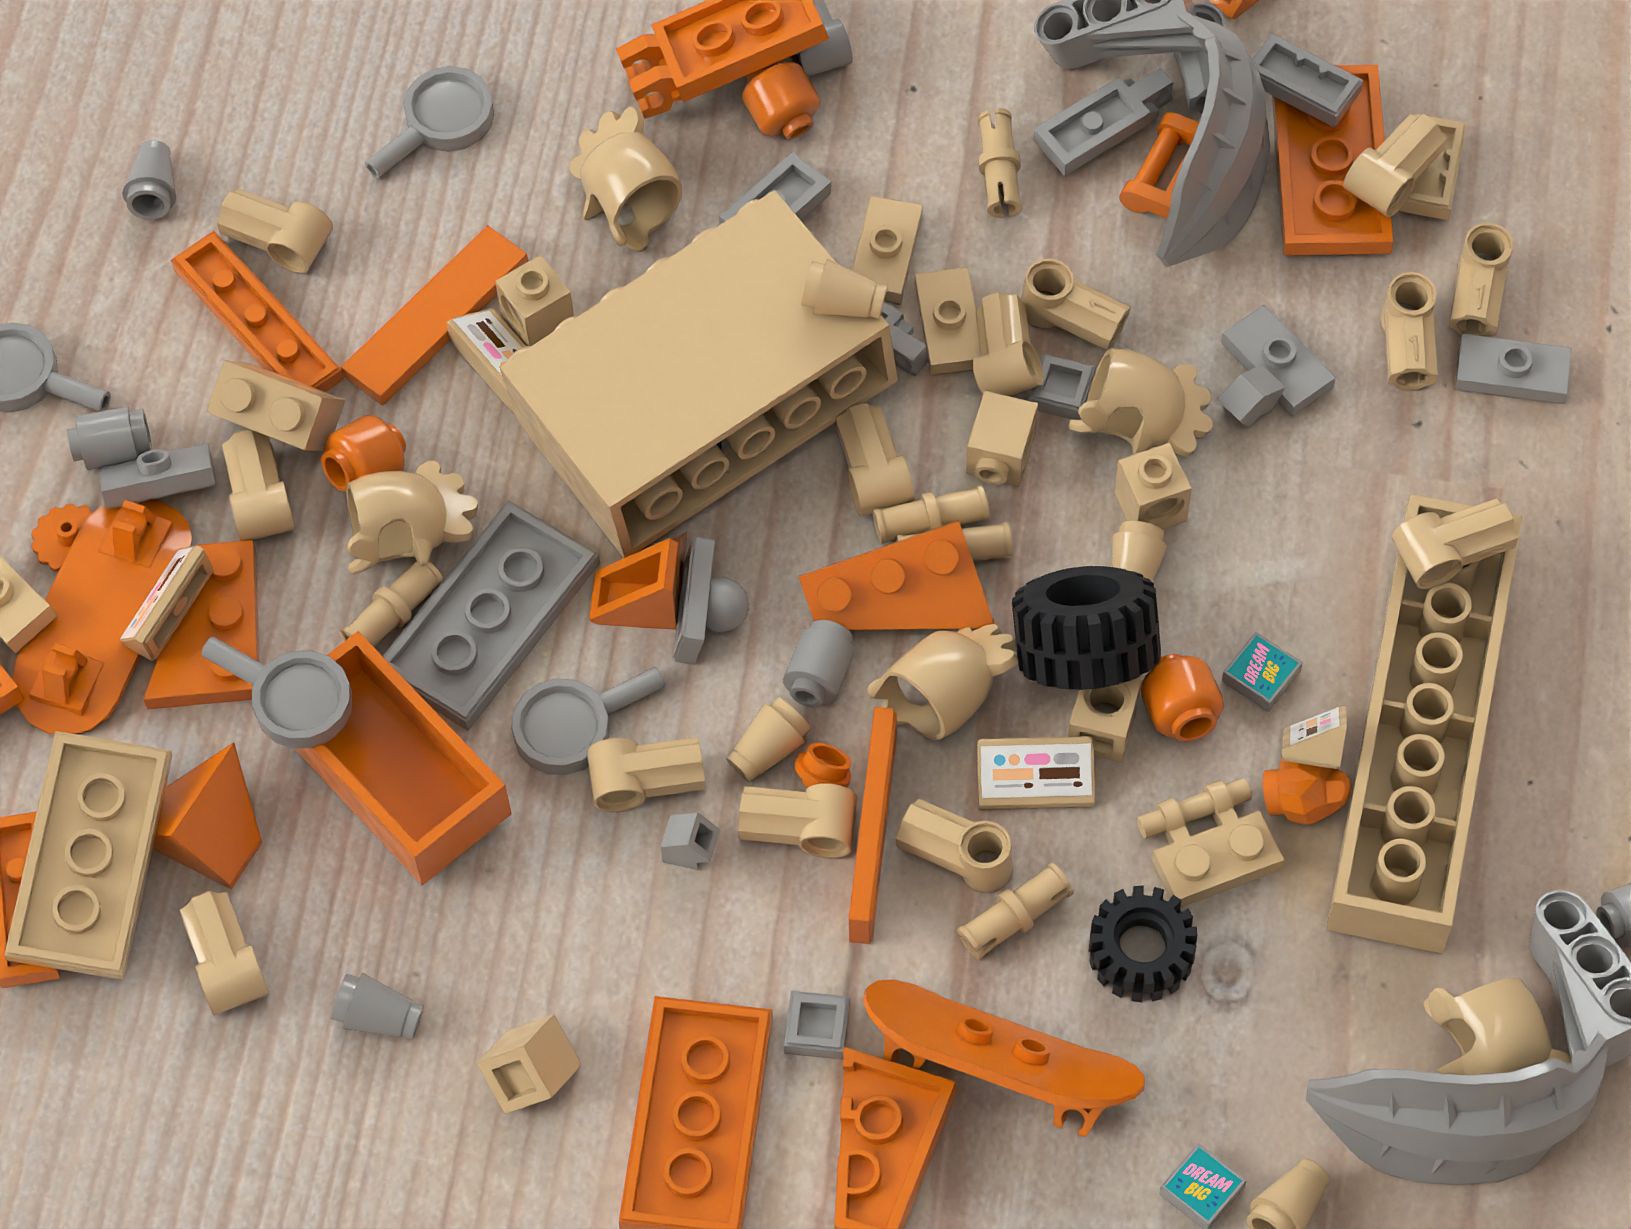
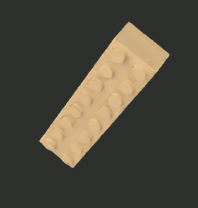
[1326,494,1523,954]

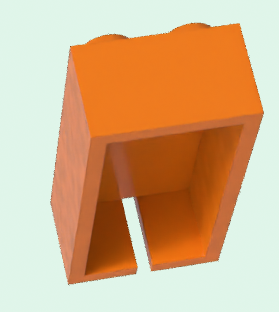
[295,631,512,886]

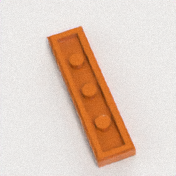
[341,225,528,406]
[171,231,344,392]
[848,707,897,944]

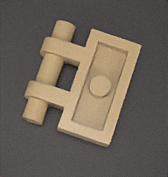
[1136,778,1284,908]

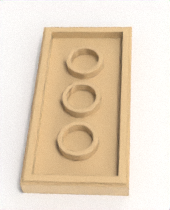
[4,731,172,980]

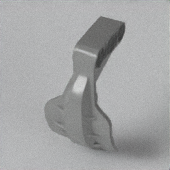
[1034,0,1270,267]
[1306,890,1631,1185]

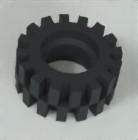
[1088,885,1198,1002]

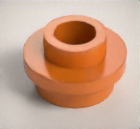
[794,743,851,788]

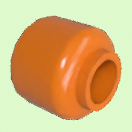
[742,60,820,140]
[321,415,406,492]
[1140,654,1224,742]

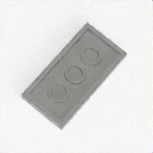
[383,500,600,730]

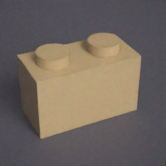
[206,360,345,451]

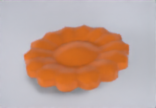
[31,503,93,572]

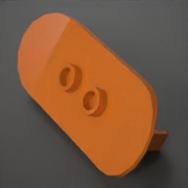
[12,499,192,734]
[863,979,1145,1137]

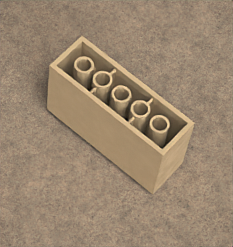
[499,190,898,558]

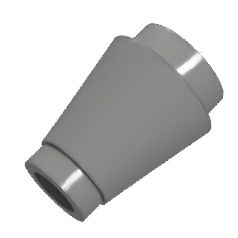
[122,140,176,220]
[331,973,424,1039]

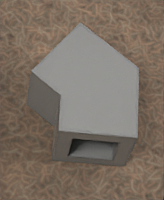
[1217,365,1285,428]
[661,812,720,870]

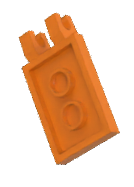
[616,0,829,119]

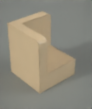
[477,1014,580,1114]

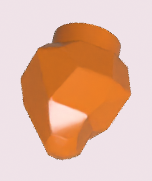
[1263,758,1352,825]

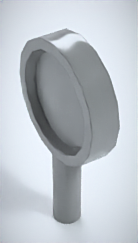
[365,66,494,179]
[0,322,111,413]
[202,637,352,749]
[511,667,666,775]

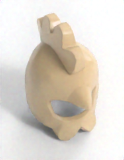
[569,107,682,252]
[1069,348,1213,457]
[347,461,478,575]
[867,624,1018,740]
[1424,978,1571,1075]

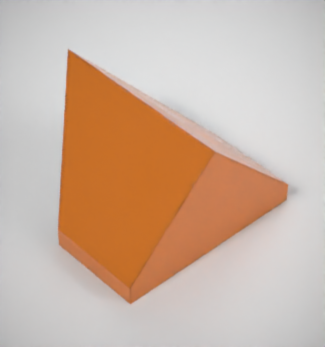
[589,532,687,630]
[153,742,262,889]

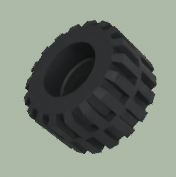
[1012,566,1161,690]

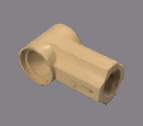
[1343,113,1447,217]
[217,188,333,274]
[1449,223,1513,336]
[1021,258,1131,350]
[1380,272,1438,390]
[973,292,1044,397]
[836,403,915,517]
[222,429,296,541]
[1392,498,1518,589]
[587,737,706,813]
[738,784,857,858]
[896,798,1013,893]
[180,891,270,1016]

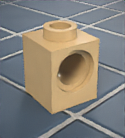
[495,255,574,346]
[966,391,1038,487]
[1114,443,1192,529]
[1068,677,1142,763]

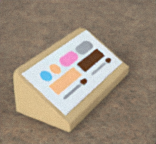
[446,308,526,414]
[119,545,214,661]
[1281,706,1347,769]
[977,736,1095,810]

